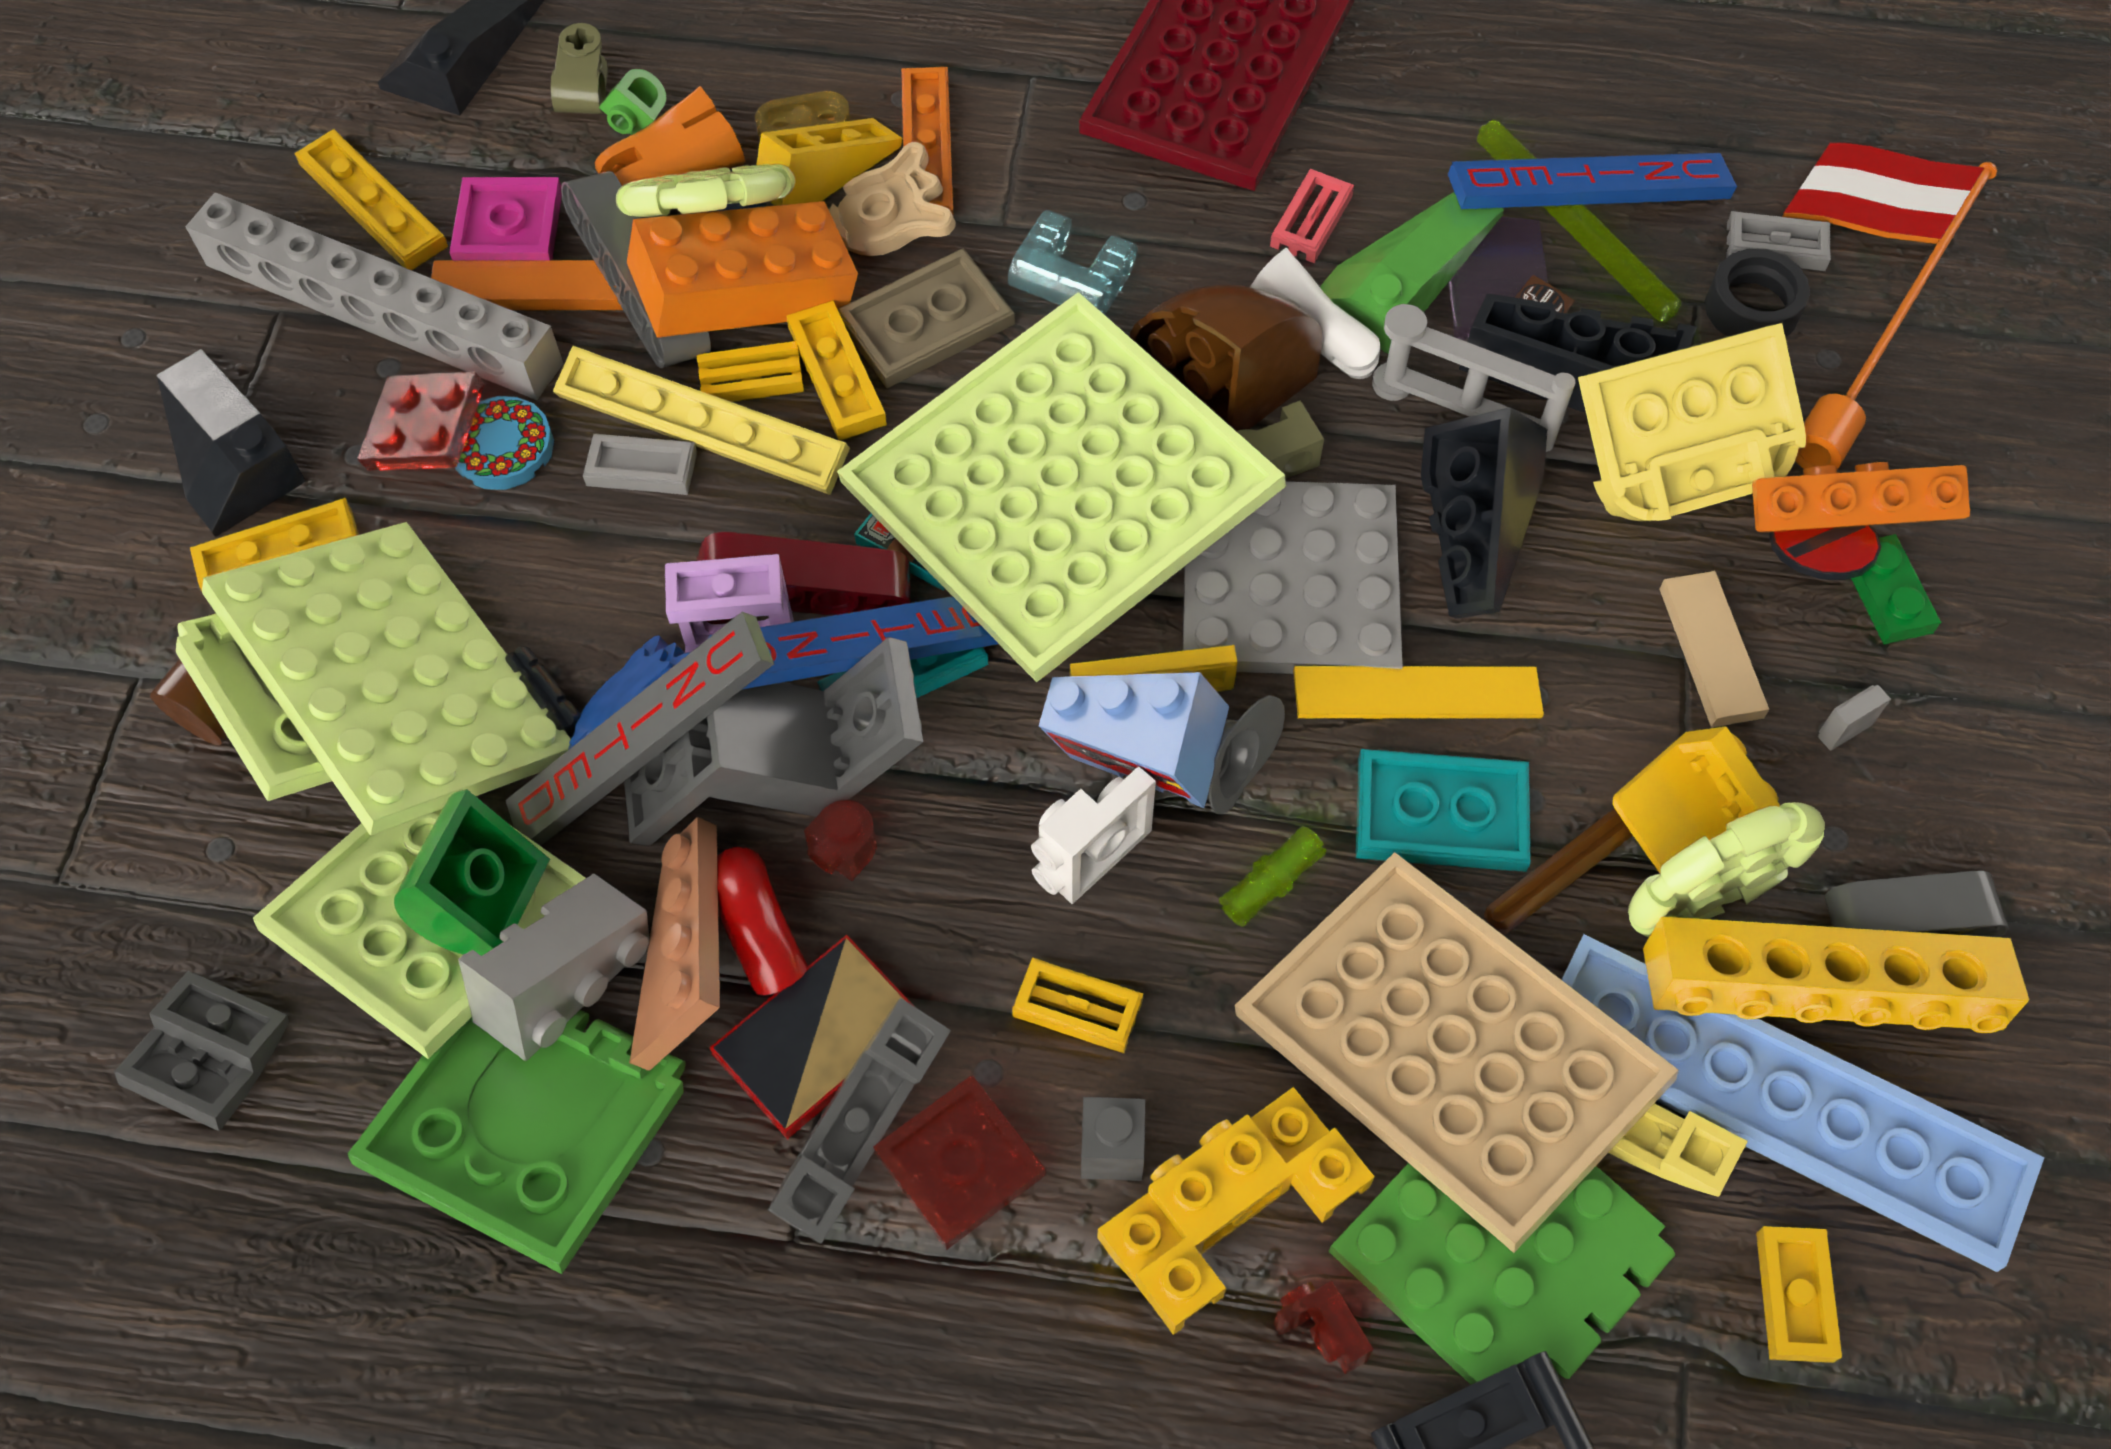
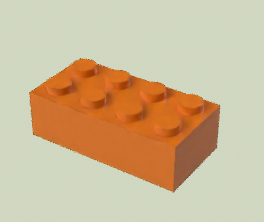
[627,201,858,338]

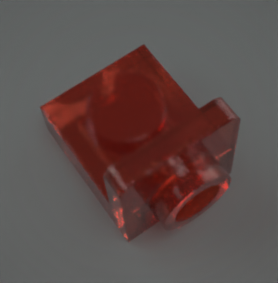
[1273,1281,1374,1374]

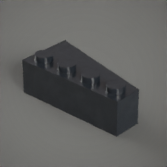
[1459,293,1697,413]

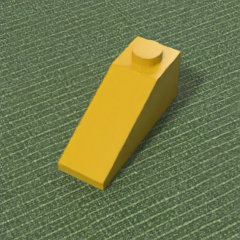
[756,118,903,206]

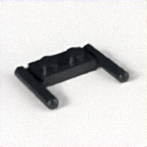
[1370,1351,1595,1449]

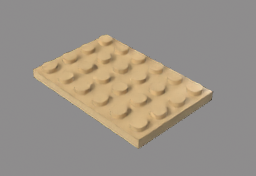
[1235,852,1679,1253]

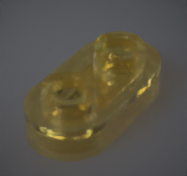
[755,91,851,139]

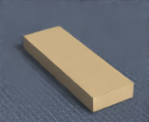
[1660,571,1769,728]

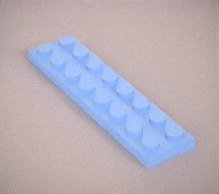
[1561,934,2044,1272]

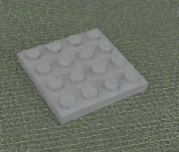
[1183,481,1403,674]

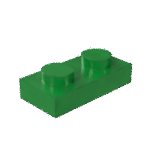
[1851,534,1941,645]

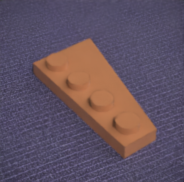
[629,817,720,1071]

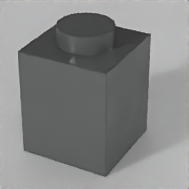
[1081,1097,1145,1181]

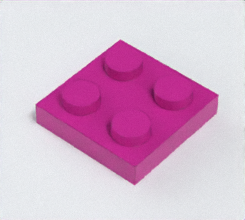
[449,177,562,260]

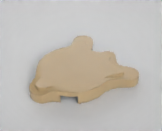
[829,142,956,256]

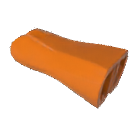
[595,86,746,186]

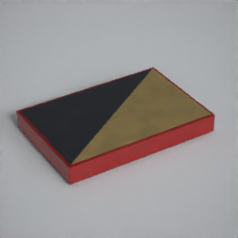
[710,935,915,1140]

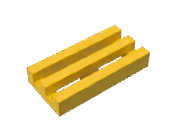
[697,341,804,402]
[1012,957,1143,1053]

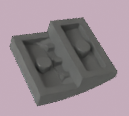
[114,971,289,1131]

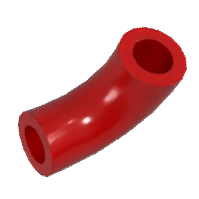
[717,847,808,995]

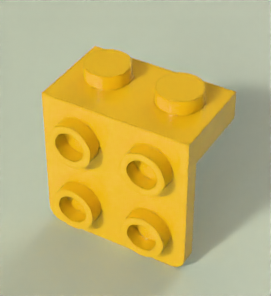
[1613,726,1780,874]

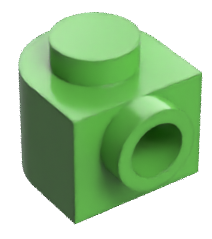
[599,69,666,135]

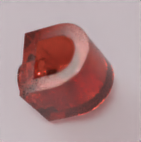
[804,800,877,881]

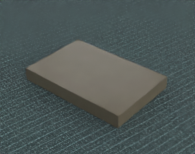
[838,248,1015,388]

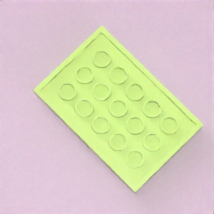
[202,522,571,835]

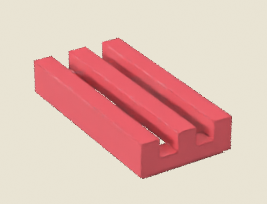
[1270,169,1354,263]

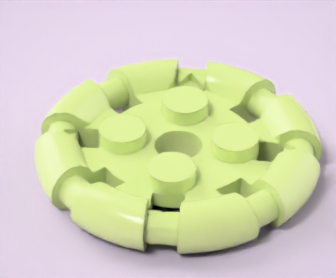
[616,164,795,217]
[1628,802,1825,937]

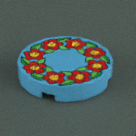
[447,396,554,490]

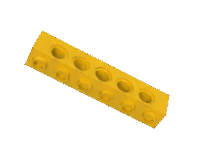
[1643,916,2029,1033]

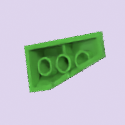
[1320,192,1504,354]

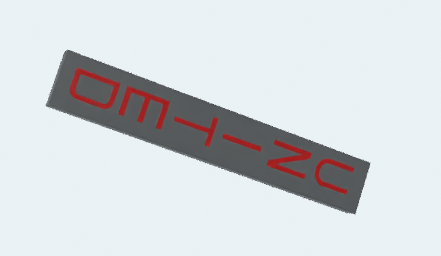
[505,612,774,846]

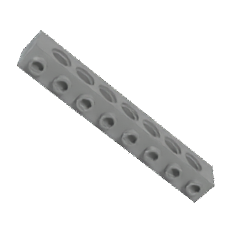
[185,192,564,400]

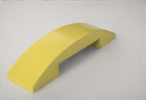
[1608,1103,1748,1197]

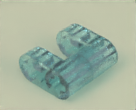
[1008,209,1138,315]

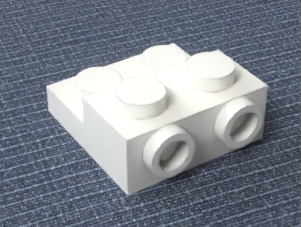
[1031,766,1156,904]

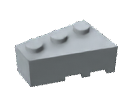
[458,874,650,1061]

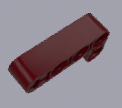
[696,532,911,624]

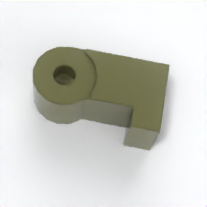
[1237,400,1324,479]

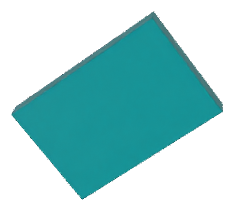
[1356,749,1531,872]

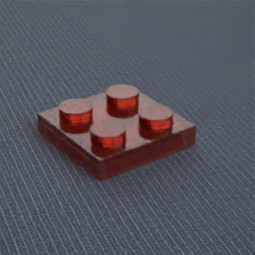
[357,371,485,471]
[873,1075,1046,1250]

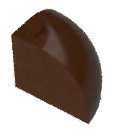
[1129,285,1323,432]

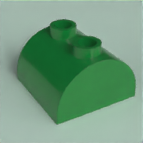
[394,789,550,956]

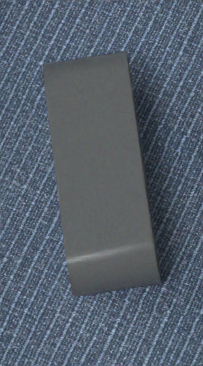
[1824,871,2009,937]

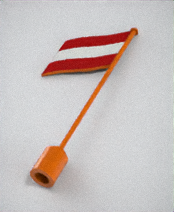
[1782,143,1997,469]

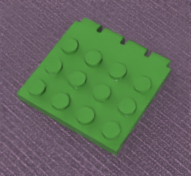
[348,1010,686,1274]
[1329,1163,1675,1385]

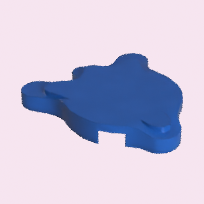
[568,635,690,750]

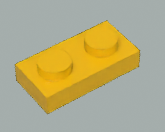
[1756,1226,1842,1363]

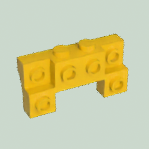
[1097,1087,1375,1335]

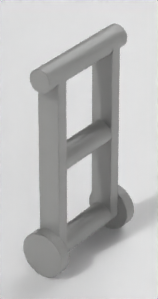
[1372,304,1575,452]

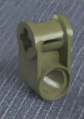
[551,23,608,114]

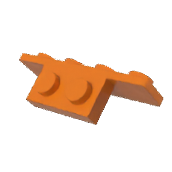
[1752,462,1970,533]

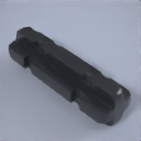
[505,646,580,736]

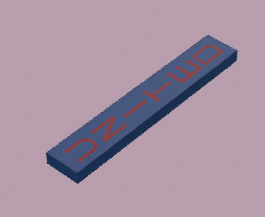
[1448,153,1737,209]
[708,597,999,689]

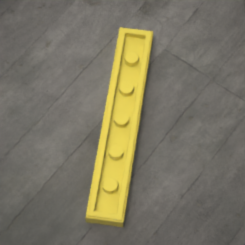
[553,346,850,495]

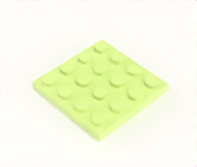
[253,809,586,1059]

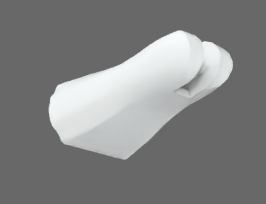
[1250,248,1380,380]

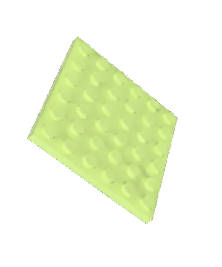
[837,292,1286,682]

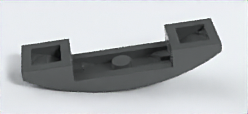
[767,998,951,1244]

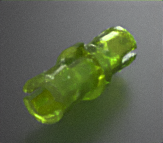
[1219,826,1326,927]

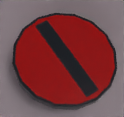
[1769,525,1881,580]

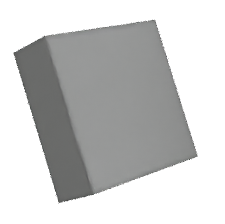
[1818,685,1891,751]

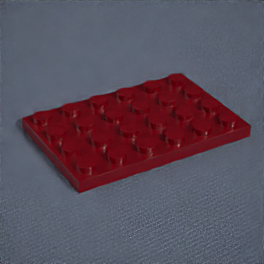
[1079,0,1355,191]

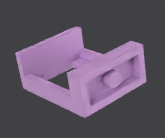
[665,554,794,653]

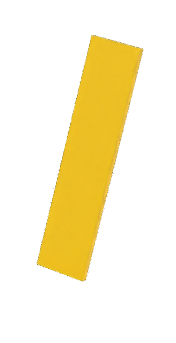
[1293,666,1544,719]

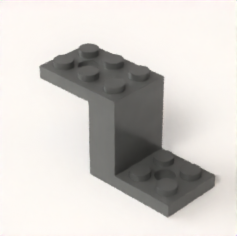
[624,637,923,846]

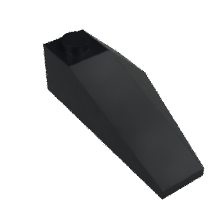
[377,0,544,116]
[157,349,306,537]
[1421,407,1548,619]

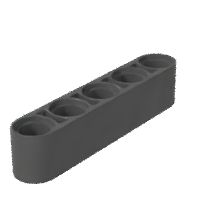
[561,171,711,368]

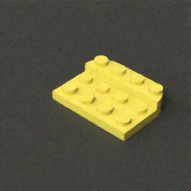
[1578,323,1806,521]

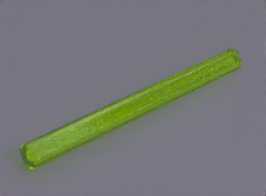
[1477,119,1682,323]

